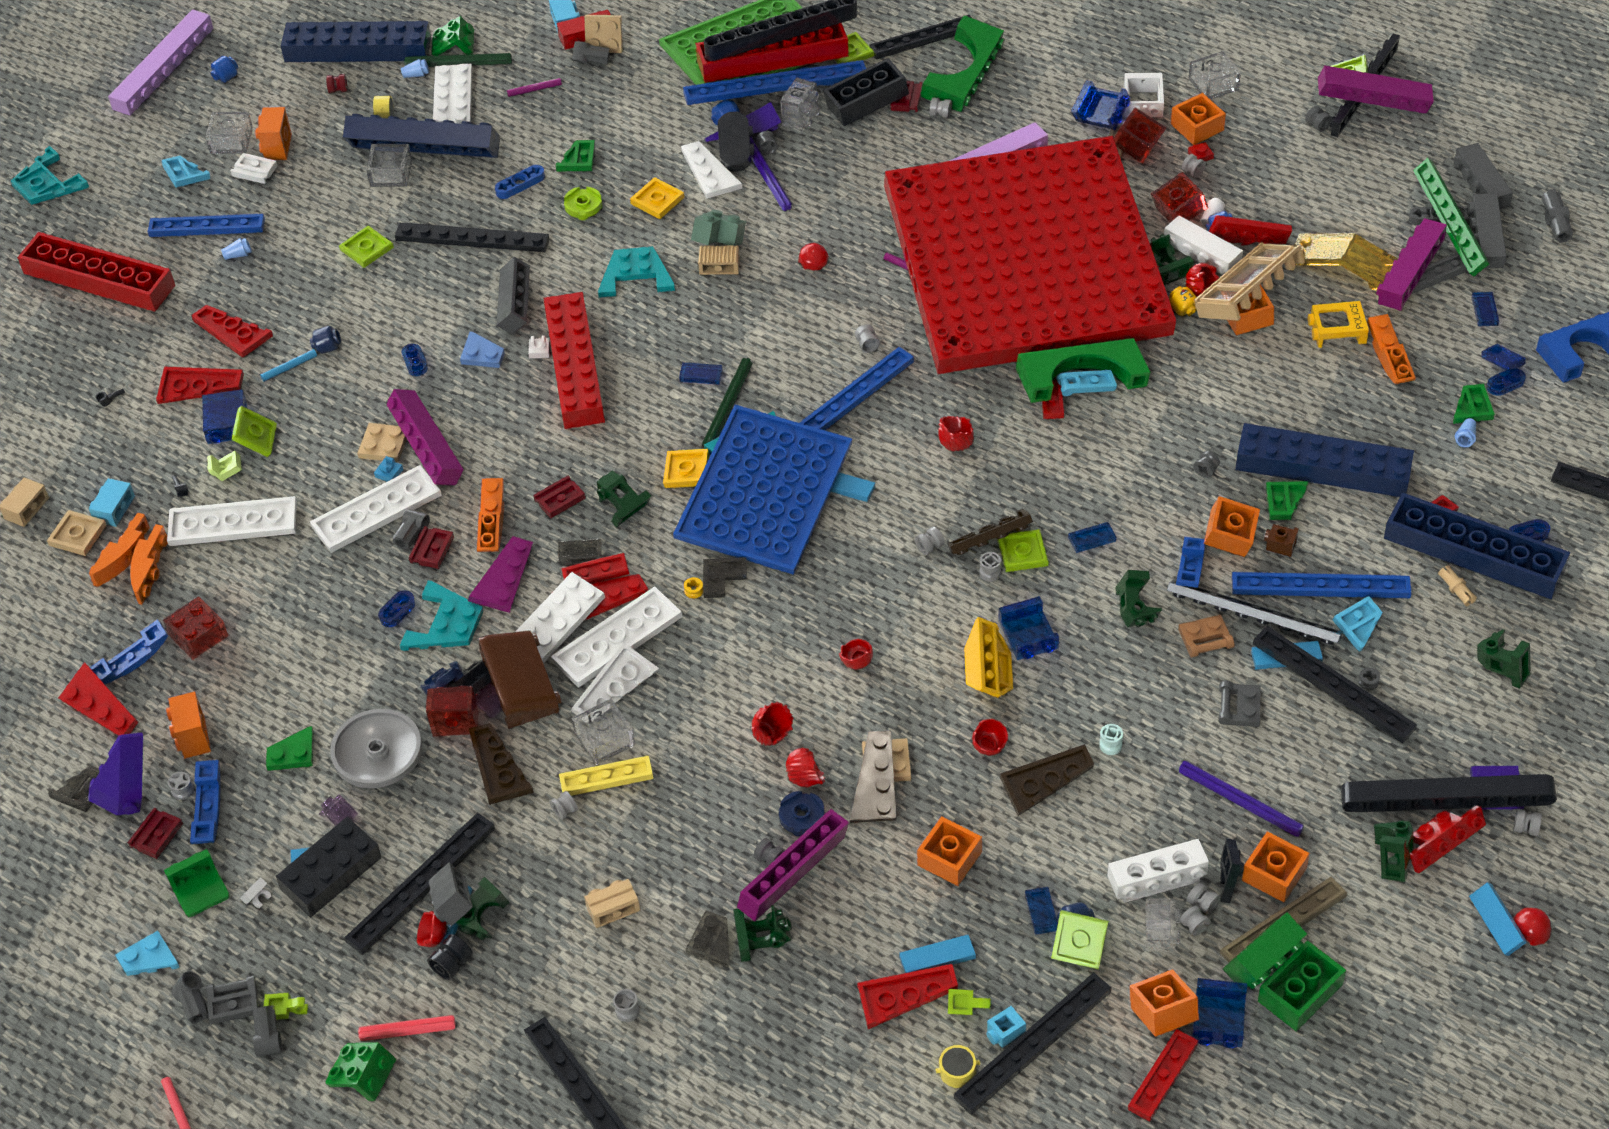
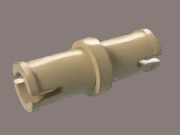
[1438,565,1477,607]

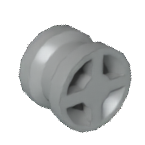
[1182,154,1206,178]
[168,772,194,800]
[550,791,578,820]
[1180,905,1211,936]

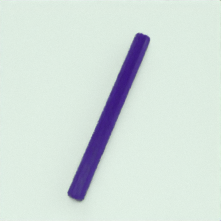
[750,137,792,211]
[1179,761,1304,837]

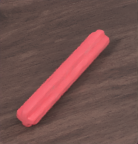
[358,1015,456,1041]

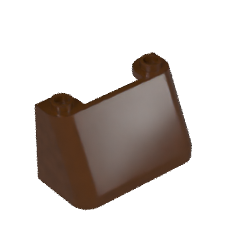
[478,630,562,729]

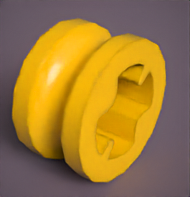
[684,577,704,599]

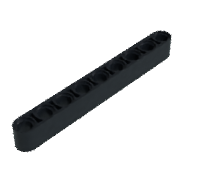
[704,0,858,61]
[1341,774,1557,812]

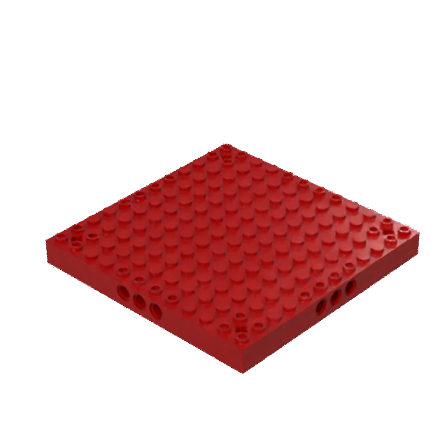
[884,136,1176,374]

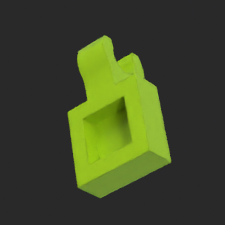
[948,989,991,1015]
[264,993,308,1020]

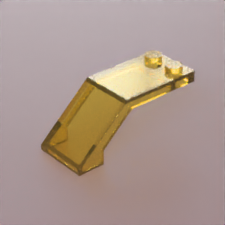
[1294,233,1398,290]

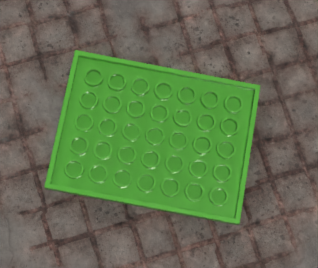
[659,0,807,103]

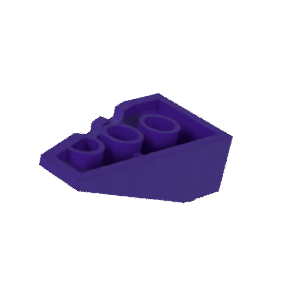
[704,102,781,142]
[88,732,143,815]

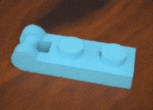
[1056,370,1117,396]

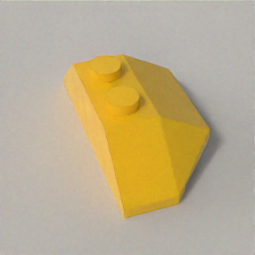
[964,617,1013,698]

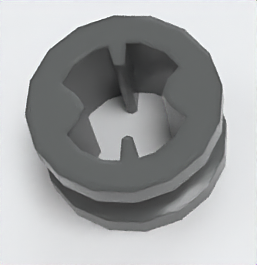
[1358,668,1380,690]

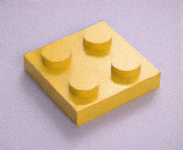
[630,177,684,219]
[663,449,709,488]

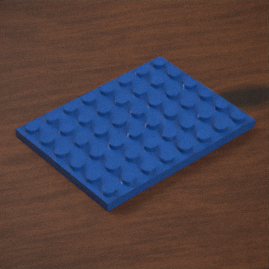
[673,404,852,575]

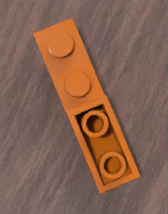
[1367,314,1416,384]
[477,478,504,552]
[89,513,150,587]
[130,524,168,605]

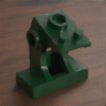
[1150,234,1194,285]
[597,470,651,527]
[1115,570,1162,628]
[1477,629,1531,689]
[1374,821,1414,882]
[456,877,510,941]
[733,905,792,962]

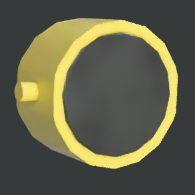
[373,96,394,118]
[935,1045,980,1088]

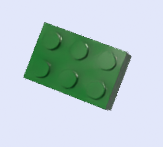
[1222,912,1307,991]
[1258,940,1346,1032]

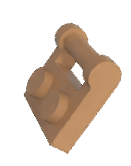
[1178,615,1235,658]

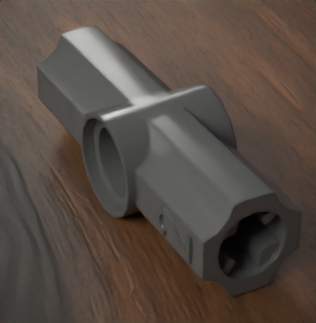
[1542,189,1573,243]

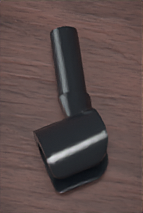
[95,388,125,407]
[172,475,188,497]

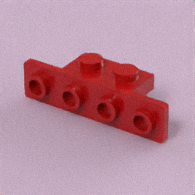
[1409,805,1486,873]

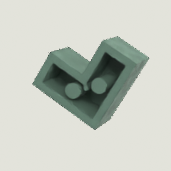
[691,210,746,246]

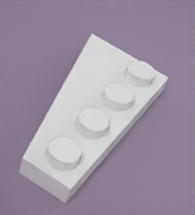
[681,141,742,199]
[571,642,659,724]

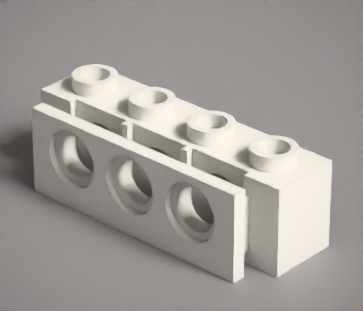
[1107,839,1209,903]

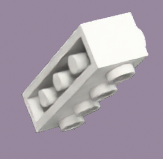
[1164,216,1243,275]

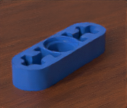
[495,165,545,199]

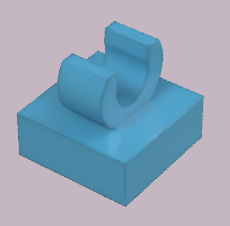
[374,456,403,482]

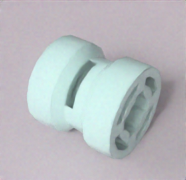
[1099,724,1123,755]

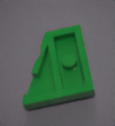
[555,140,595,172]
[1453,384,1495,424]
[1265,481,1308,520]
[266,726,314,771]

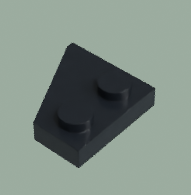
[1220,838,1244,903]

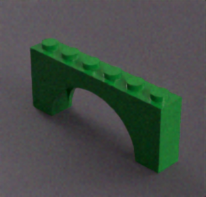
[920,15,1005,112]
[1016,338,1150,403]

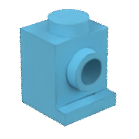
[986,1006,1026,1048]

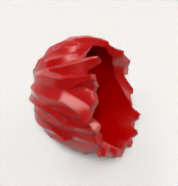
[1185,263,1219,297]
[938,416,974,452]
[751,702,794,746]
[786,748,825,787]

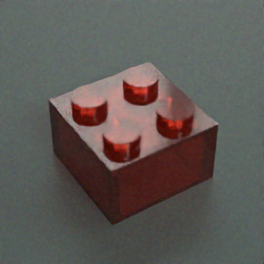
[1114,107,1166,164]
[1151,172,1209,223]
[163,596,228,660]
[426,686,479,737]

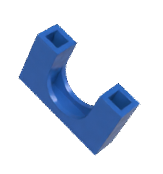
[1536,312,1609,383]

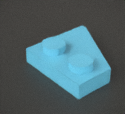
[162,156,210,187]
[1333,596,1383,652]
[115,931,179,976]

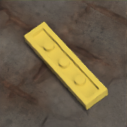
[559,756,653,796]

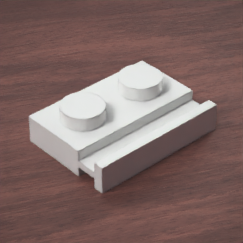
[230,153,277,184]

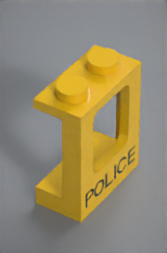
[1308,301,1369,348]

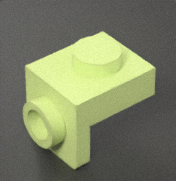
[207,451,242,481]

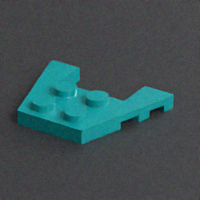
[11,146,89,205]
[598,246,675,298]
[400,580,483,651]

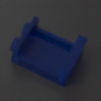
[1071,80,1131,130]
[202,389,247,444]
[998,596,1059,660]
[1192,978,1247,1049]

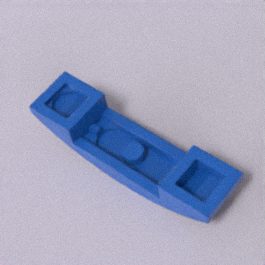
[1176,536,1205,588]
[90,619,168,684]
[190,760,221,844]

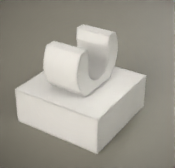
[528,336,550,358]
[240,877,271,908]

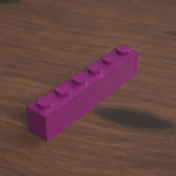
[1318,65,1434,113]
[1376,218,1447,311]
[386,389,464,485]
[737,809,849,921]

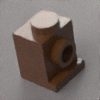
[1264,524,1299,557]

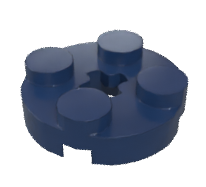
[420,661,464,696]
[779,791,825,836]

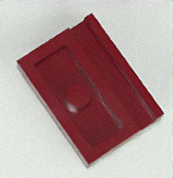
[891,81,923,112]
[533,475,586,519]
[409,526,454,569]
[127,808,183,859]

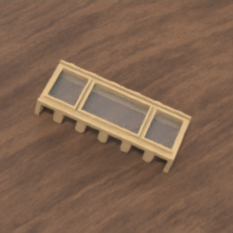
[1194,242,1305,321]

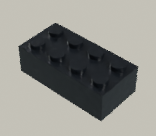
[823,58,909,126]
[276,816,381,918]

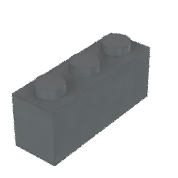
[429,862,473,926]

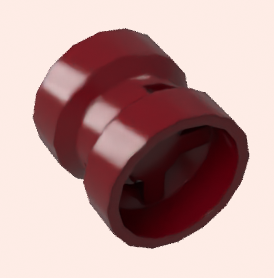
[326,74,348,94]

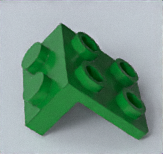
[431,16,474,56]
[164,849,230,917]
[325,1042,397,1101]

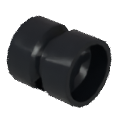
[427,934,473,980]

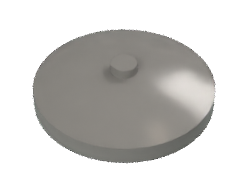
[330,709,422,788]

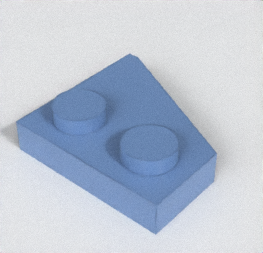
[460,332,505,368]

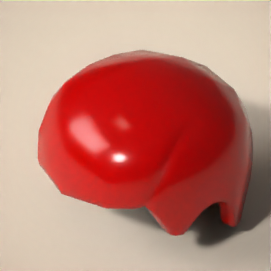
[798,243,829,271]
[839,639,873,670]
[972,719,1008,756]
[1513,908,1552,946]
[417,911,447,947]

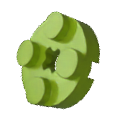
[564,187,603,220]

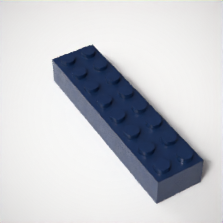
[280,21,431,62]
[343,114,500,158]
[1235,423,1414,497]
[1384,492,1571,600]

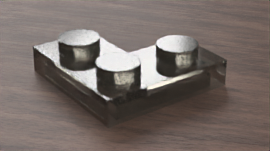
[703,557,747,598]

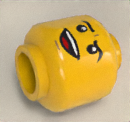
[1169,286,1197,316]

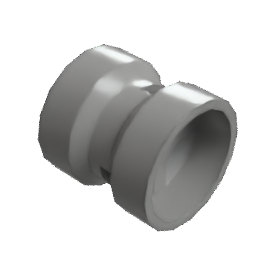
[929,98,952,119]
[855,324,880,353]
[915,526,945,555]
[979,552,1001,582]
[1513,809,1542,836]
[1187,882,1221,915]
[613,989,640,1022]

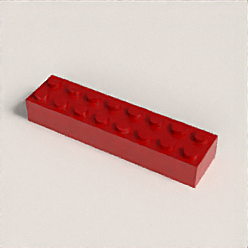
[695,23,849,83]
[17,232,176,312]
[543,292,605,429]

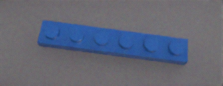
[147,214,265,237]

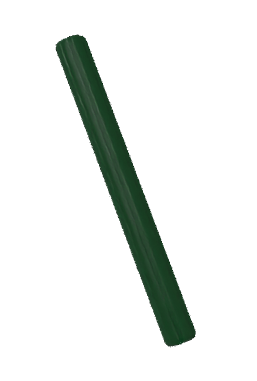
[404,53,512,67]
[702,358,753,447]

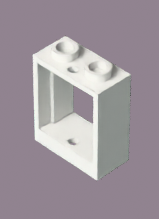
[1124,73,1164,117]

